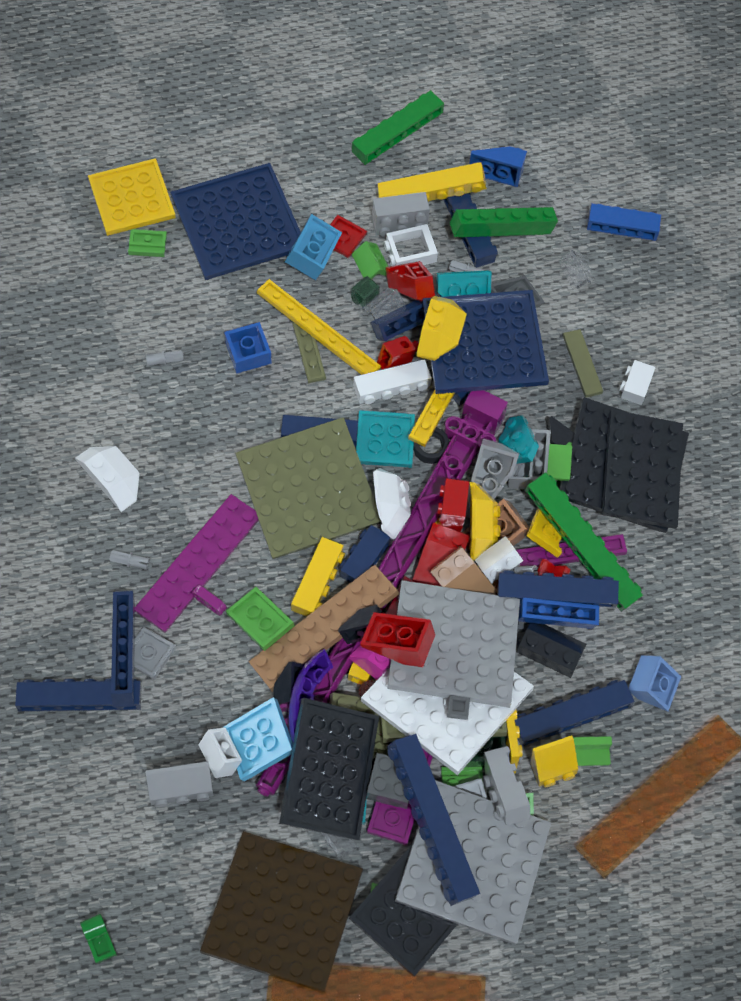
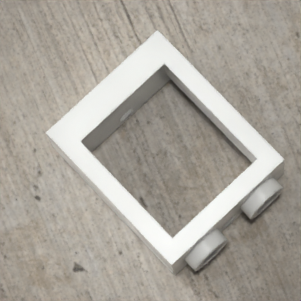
[384,224,438,266]

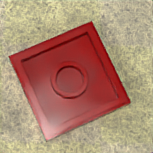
[330,215,367,259]

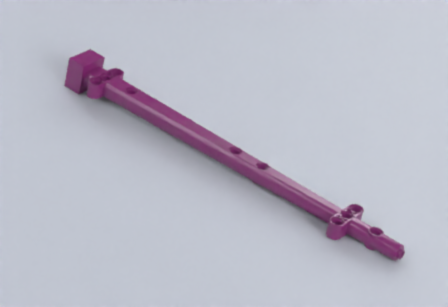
[256,390,508,797]

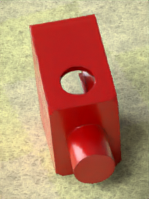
[377,336,419,370]

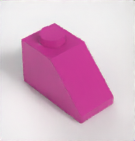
[349,646,391,680]

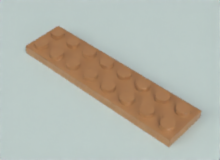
[249,565,399,692]

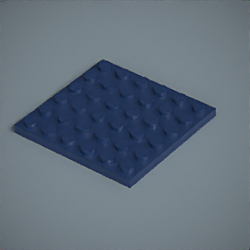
[170,163,301,280]
[423,290,549,394]

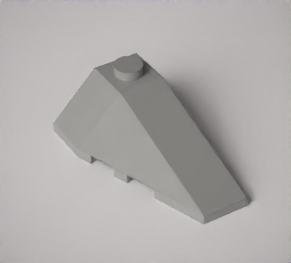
[465,439,519,518]

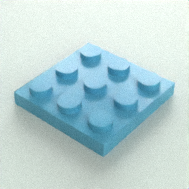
[223,697,293,782]

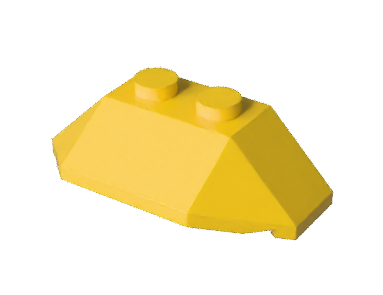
[417,296,467,361]
[470,482,501,561]

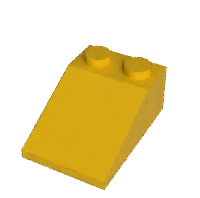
[530,735,578,788]

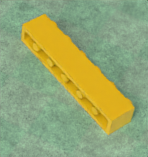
[378,162,487,202]

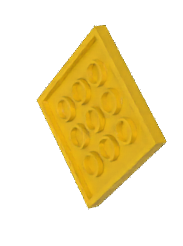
[88,158,176,236]

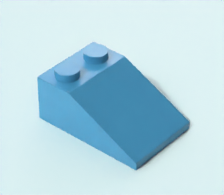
[285,214,342,280]

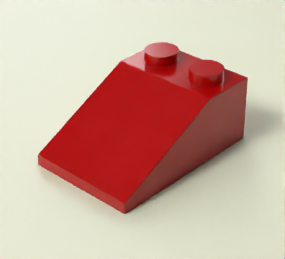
[437,478,469,532]
[412,522,470,587]
[360,612,435,667]

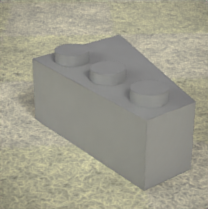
[483,746,530,825]

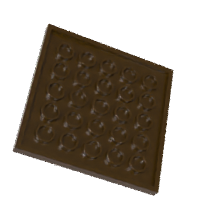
[200,831,363,993]

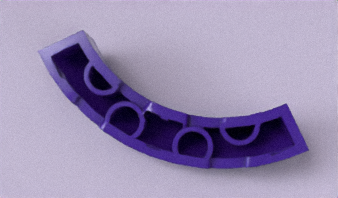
[288,649,333,743]

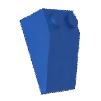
[469,146,527,187]

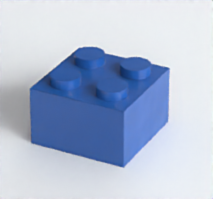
[224,322,272,374]

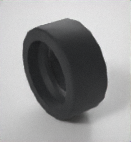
[413,427,449,464]

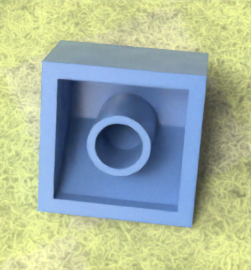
[629,655,681,711]

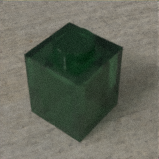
[351,276,380,308]

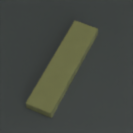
[291,320,326,383]
[563,329,603,398]

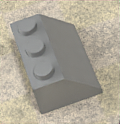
[146,761,213,808]

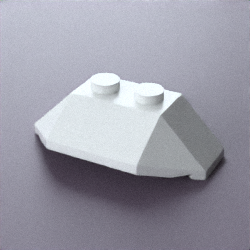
[75,446,140,512]
[373,468,411,539]

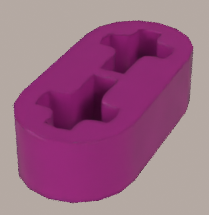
[191,585,227,616]

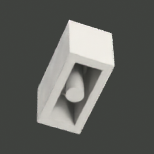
[619,360,655,405]
[475,536,523,583]
[199,728,242,778]

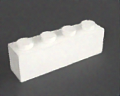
[353,359,431,404]

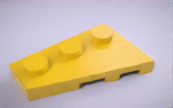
[526,508,562,558]

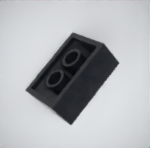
[517,623,587,678]

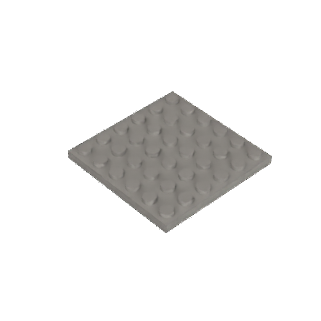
[387,580,520,708]
[395,780,551,945]

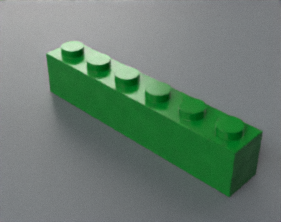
[352,90,444,165]
[450,207,558,237]

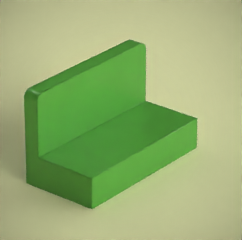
[352,241,389,282]
[547,444,572,481]
[573,736,612,766]

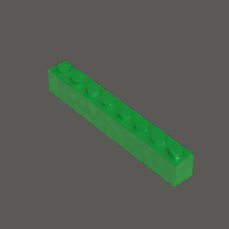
[525,472,643,612]

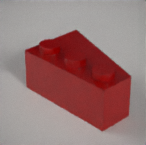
[386,261,435,301]

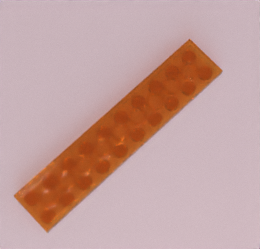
[575,715,741,879]
[267,965,486,1001]

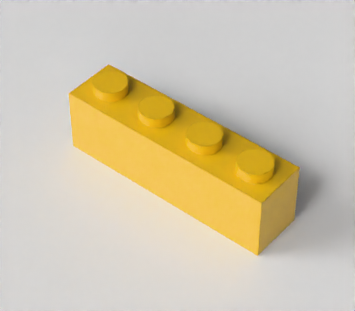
[291,537,345,616]

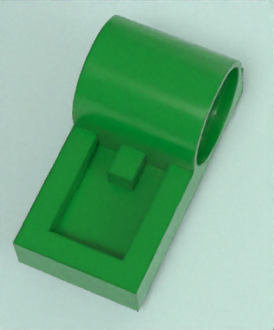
[80,914,117,964]

